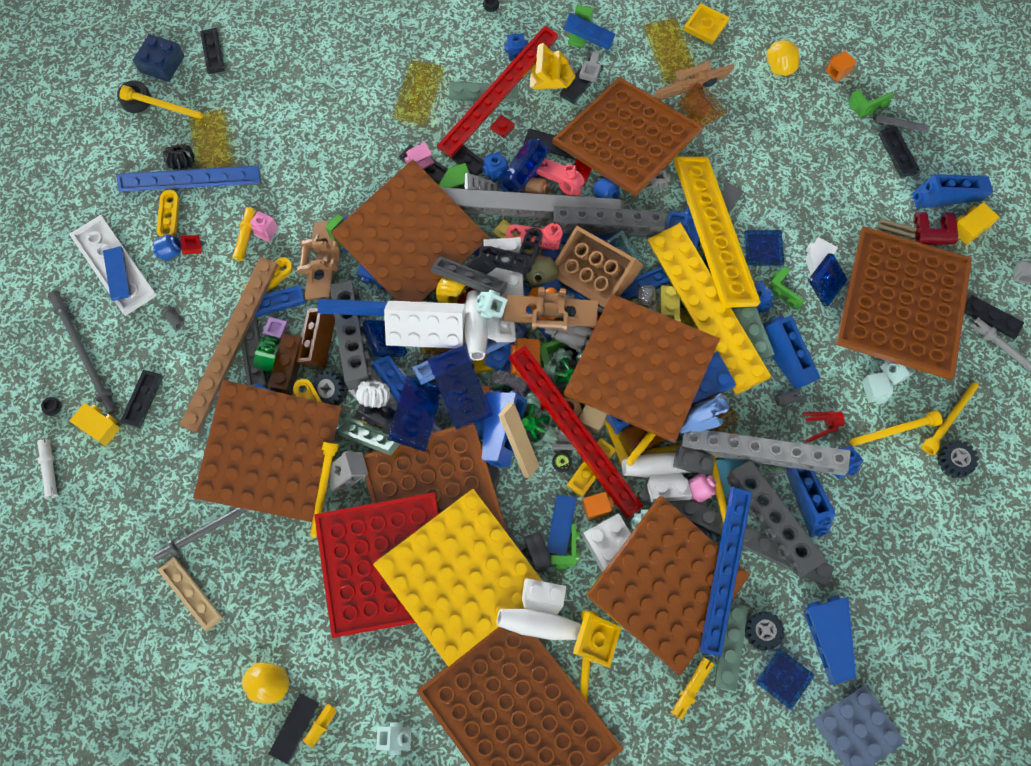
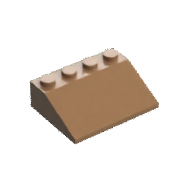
[554,226,643,308]

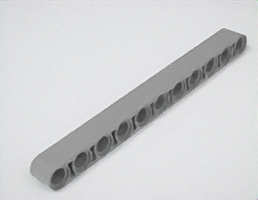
[442,188,625,219]

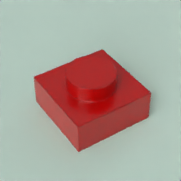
[490,115,515,138]
[180,235,202,254]

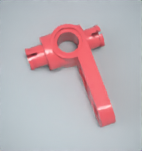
[535,159,584,197]
[506,223,563,250]

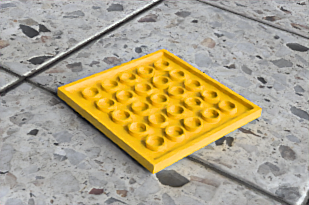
[373,489,542,667]

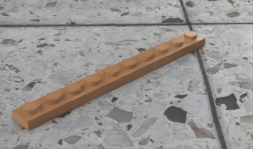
[180,257,279,433]

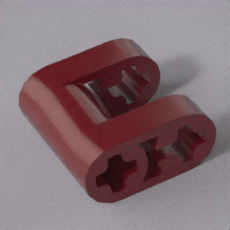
[913,212,959,245]

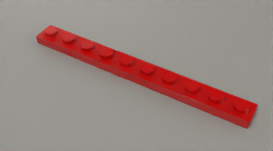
[437,25,558,158]
[508,346,643,519]

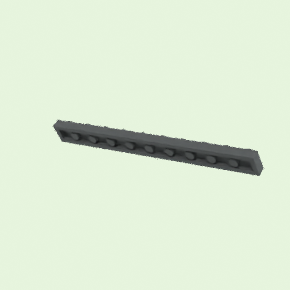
[638,479,834,587]

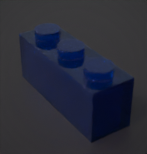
[498,138,550,192]

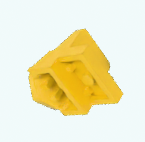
[530,43,576,90]

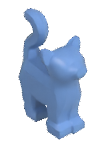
[679,393,730,433]

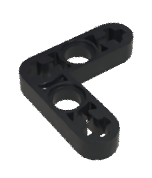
[479,228,543,274]

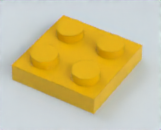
[683,3,730,45]
[573,612,622,668]

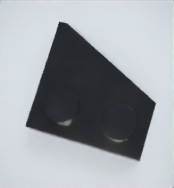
[355,404,400,434]

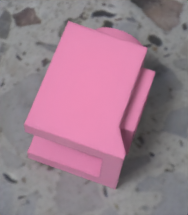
[404,141,434,169]
[250,211,278,242]

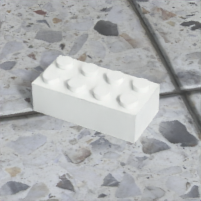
[484,237,524,298]
[384,301,465,349]
[582,513,631,572]

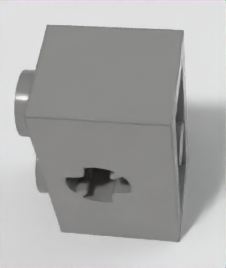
[328,450,368,491]

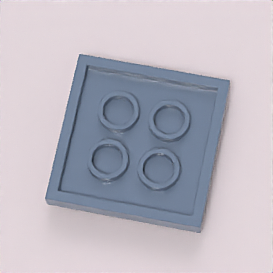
[812,685,906,766]

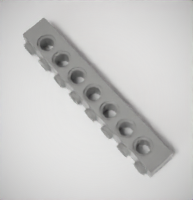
[682,430,850,476]

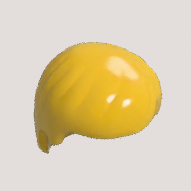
[767,40,800,76]
[436,277,466,304]
[242,662,289,704]

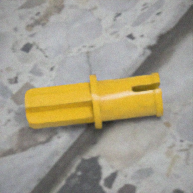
[303,704,337,748]

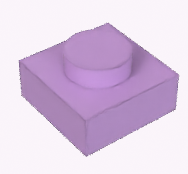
[263,317,289,341]

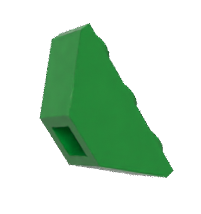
[253,336,280,372]

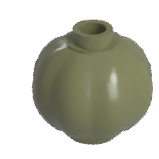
[524,255,559,288]

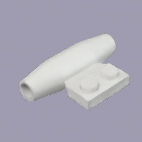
[464,290,515,360]
[622,452,692,503]
[497,579,581,640]

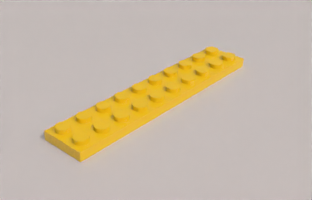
[673,157,760,308]
[647,223,771,396]

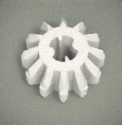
[356,380,390,408]

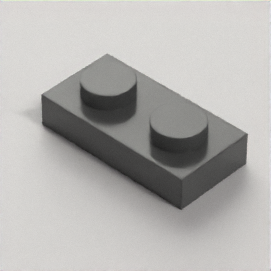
[673,447,715,476]

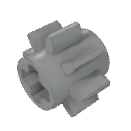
[649,170,670,192]

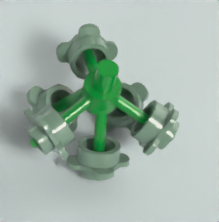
[543,348,585,403]
[522,393,559,451]

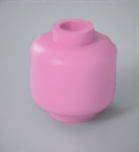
[688,473,717,503]

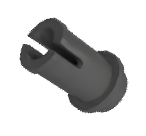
[161,306,184,330]
[775,390,802,407]

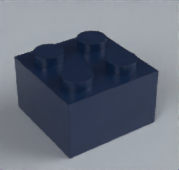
[133,34,185,82]

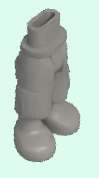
[545,319,594,351]

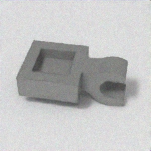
[579,51,601,83]

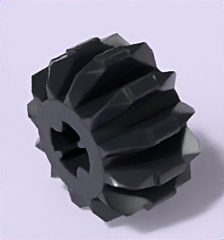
[163,143,195,170]

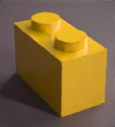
[956,202,1000,245]
[69,403,121,446]

